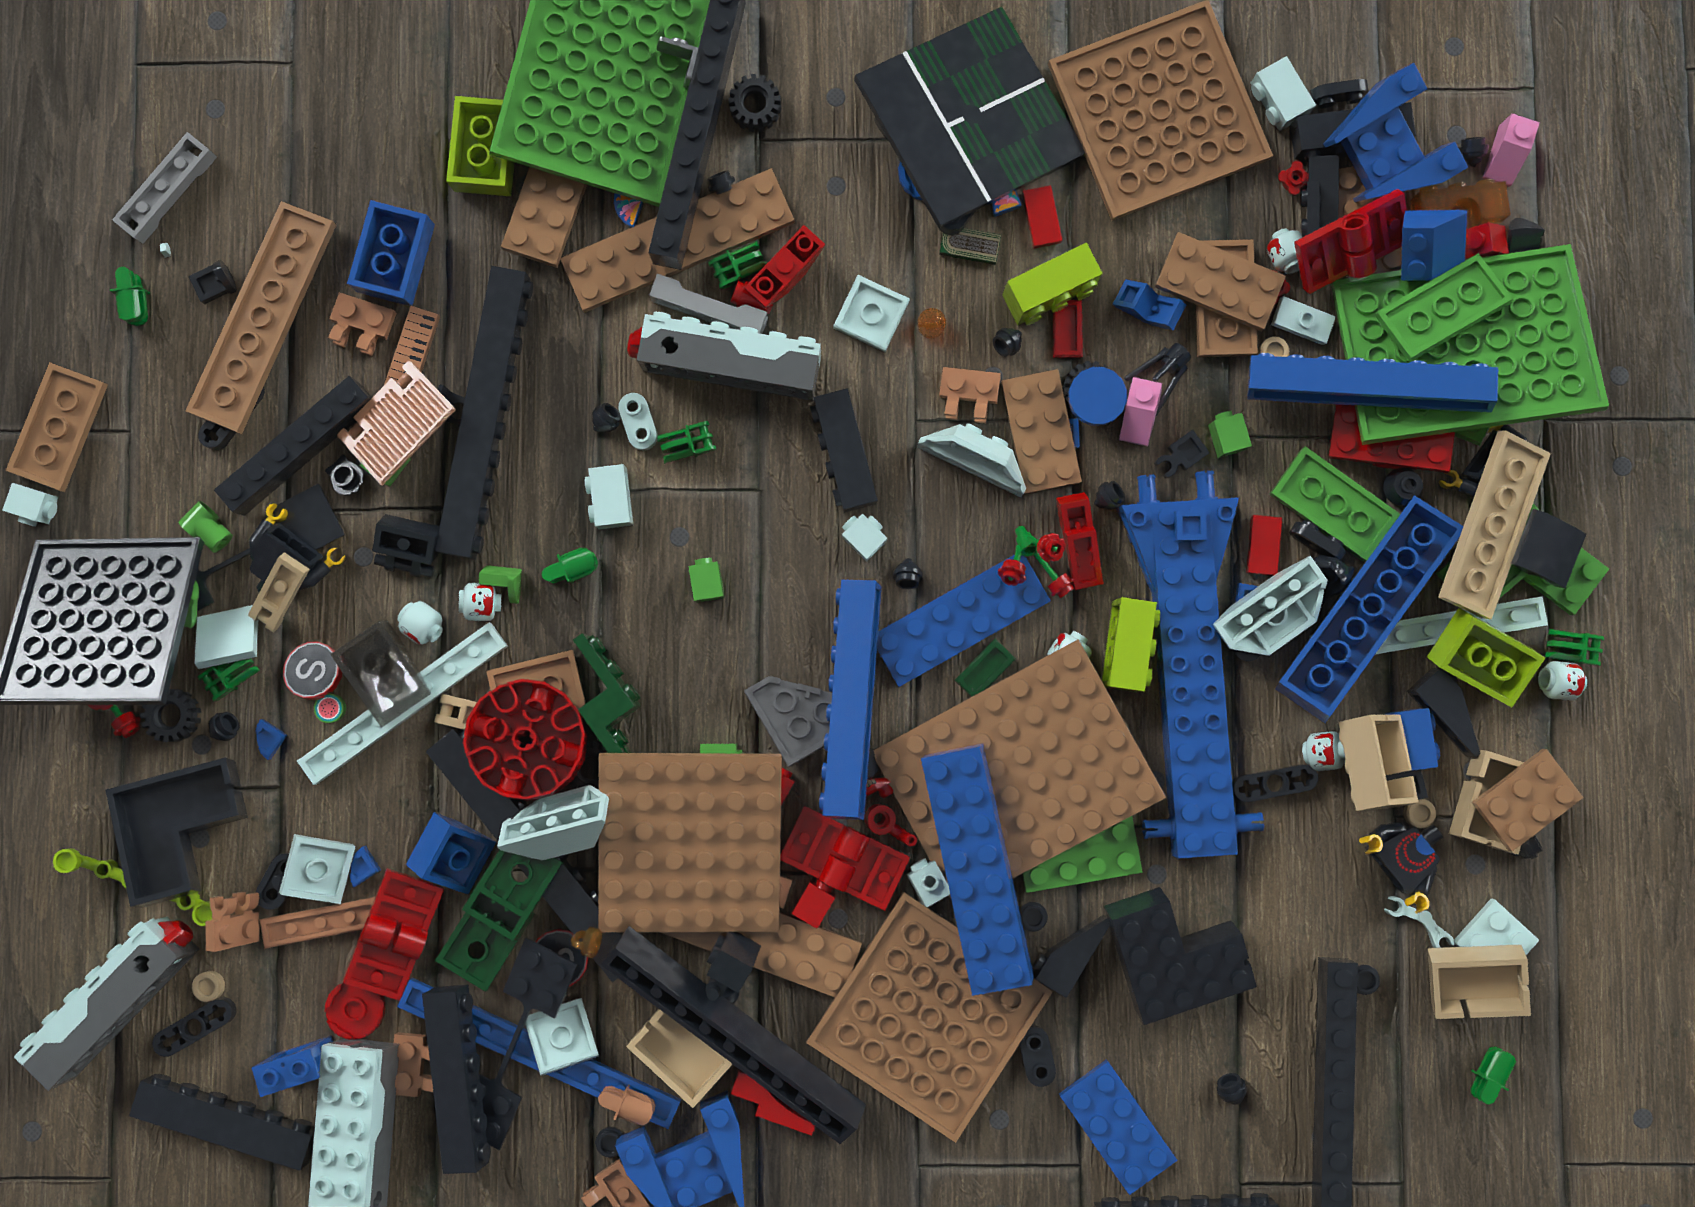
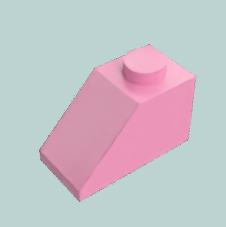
[1483,114,1540,187]
[1119,377,1162,447]

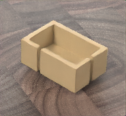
[1338,715,1419,811]
[1449,750,1524,854]
[1428,945,1531,1019]
[626,1009,732,1108]

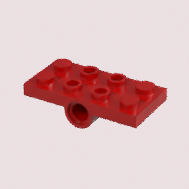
[1294,189,1407,294]
[1328,404,1455,473]
[780,805,910,911]
[342,868,444,1001]

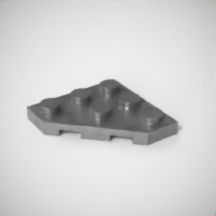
[744,676,832,768]

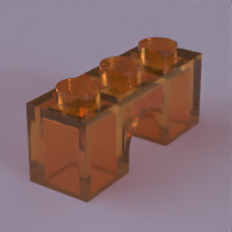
[1410,179,1511,227]

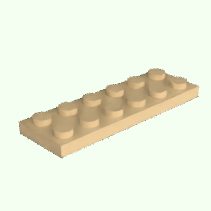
[1438,431,1551,619]

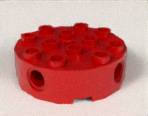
[463,679,588,801]

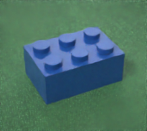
[347,200,435,306]

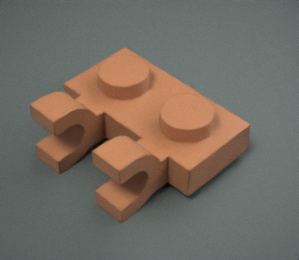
[328,292,397,356]
[939,367,1001,424]
[205,892,260,952]
[394,1032,433,1097]
[581,1158,652,1207]

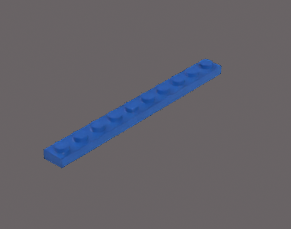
[397,978,681,1129]

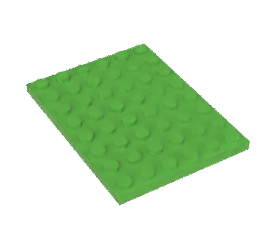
[489,0,710,207]
[1331,244,1609,445]

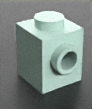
[2,483,58,527]
[842,514,888,562]
[906,858,950,907]

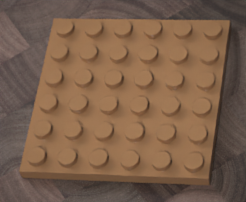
[1048,0,1273,221]
[599,753,782,932]
[806,892,1053,1143]

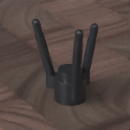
[1124,343,1191,416]

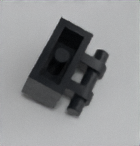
[372,514,440,578]
[706,932,761,1001]

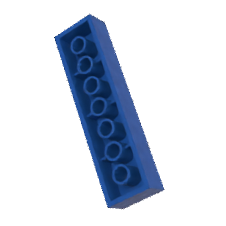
[1275,495,1464,723]
[921,743,1034,996]

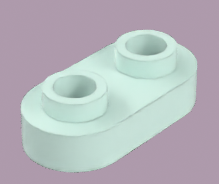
[619,393,658,451]

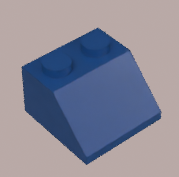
[1401,210,1467,280]
[406,812,496,894]

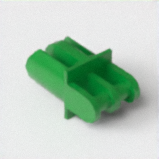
[708,241,767,290]
[110,267,150,326]
[656,421,716,464]
[542,548,598,584]
[1545,629,1604,666]
[197,658,260,702]
[1471,1046,1516,1104]

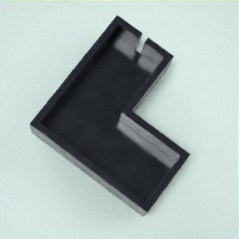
[105,757,248,908]
[1104,887,1257,1025]

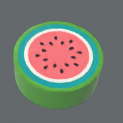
[314,694,346,723]

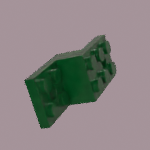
[573,633,641,753]
[435,850,563,992]

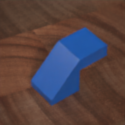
[1113,279,1186,330]

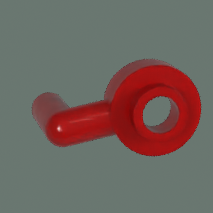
[864,804,917,846]

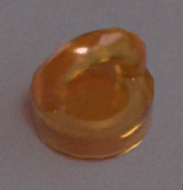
[917,308,946,338]
[571,926,602,958]

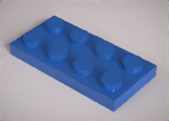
[1059,1059,1178,1195]

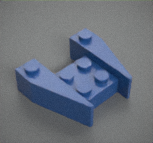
[1323,63,1468,202]
[615,1090,744,1207]

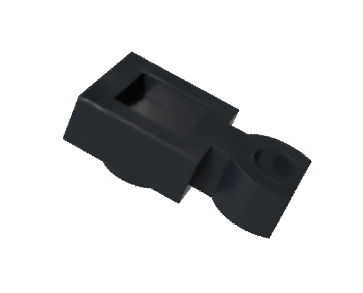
[1154,430,1210,478]

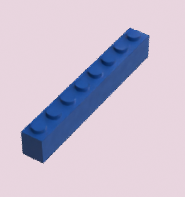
[1247,353,1498,412]
[819,580,882,820]

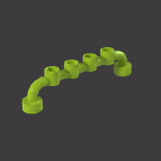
[53,848,212,926]

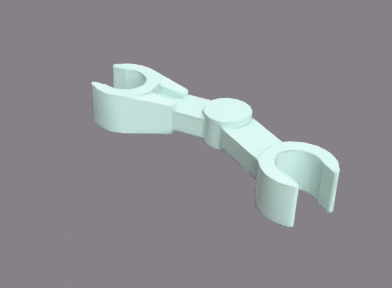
[1384,896,1454,948]

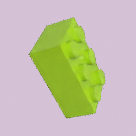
[446,96,514,196]
[1002,242,1103,325]
[1102,597,1160,692]
[1427,608,1545,708]

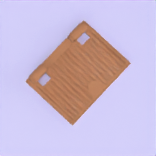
[337,360,456,486]

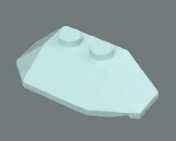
[917,424,1026,497]
[1213,556,1328,656]
[497,785,609,860]

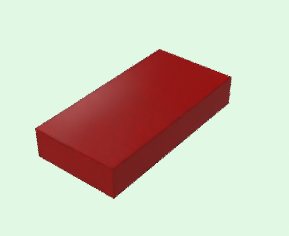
[1022,185,1063,249]
[1052,300,1083,358]
[1246,515,1282,576]

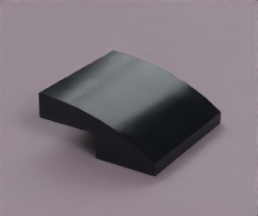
[1511,509,1587,588]

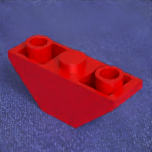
[744,225,825,308]

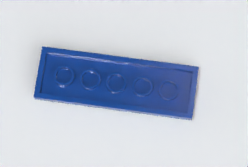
[877,555,1051,687]

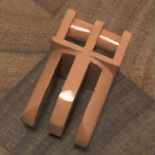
[598,1084,656,1125]

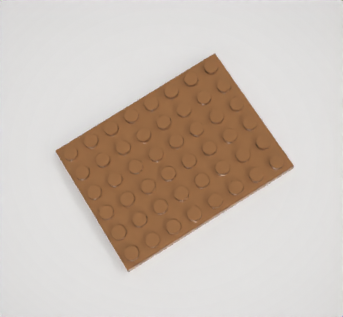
[873,639,1166,898]

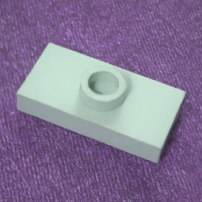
[1271,296,1336,345]

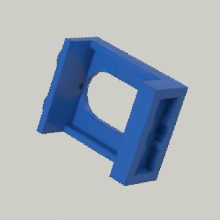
[252,1035,334,1097]

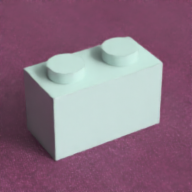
[1250,56,1316,131]
[585,464,634,529]

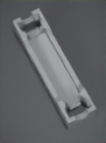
[112,132,217,244]
[649,274,768,334]

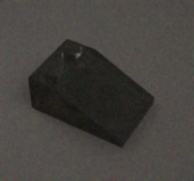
[330,620,432,728]

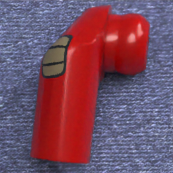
[866,777,893,798]

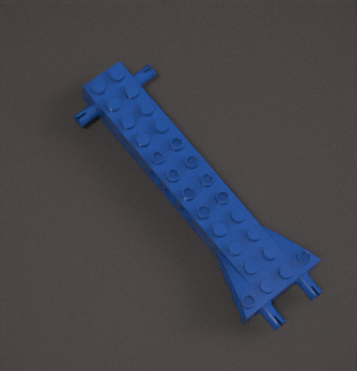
[1116,471,1264,858]

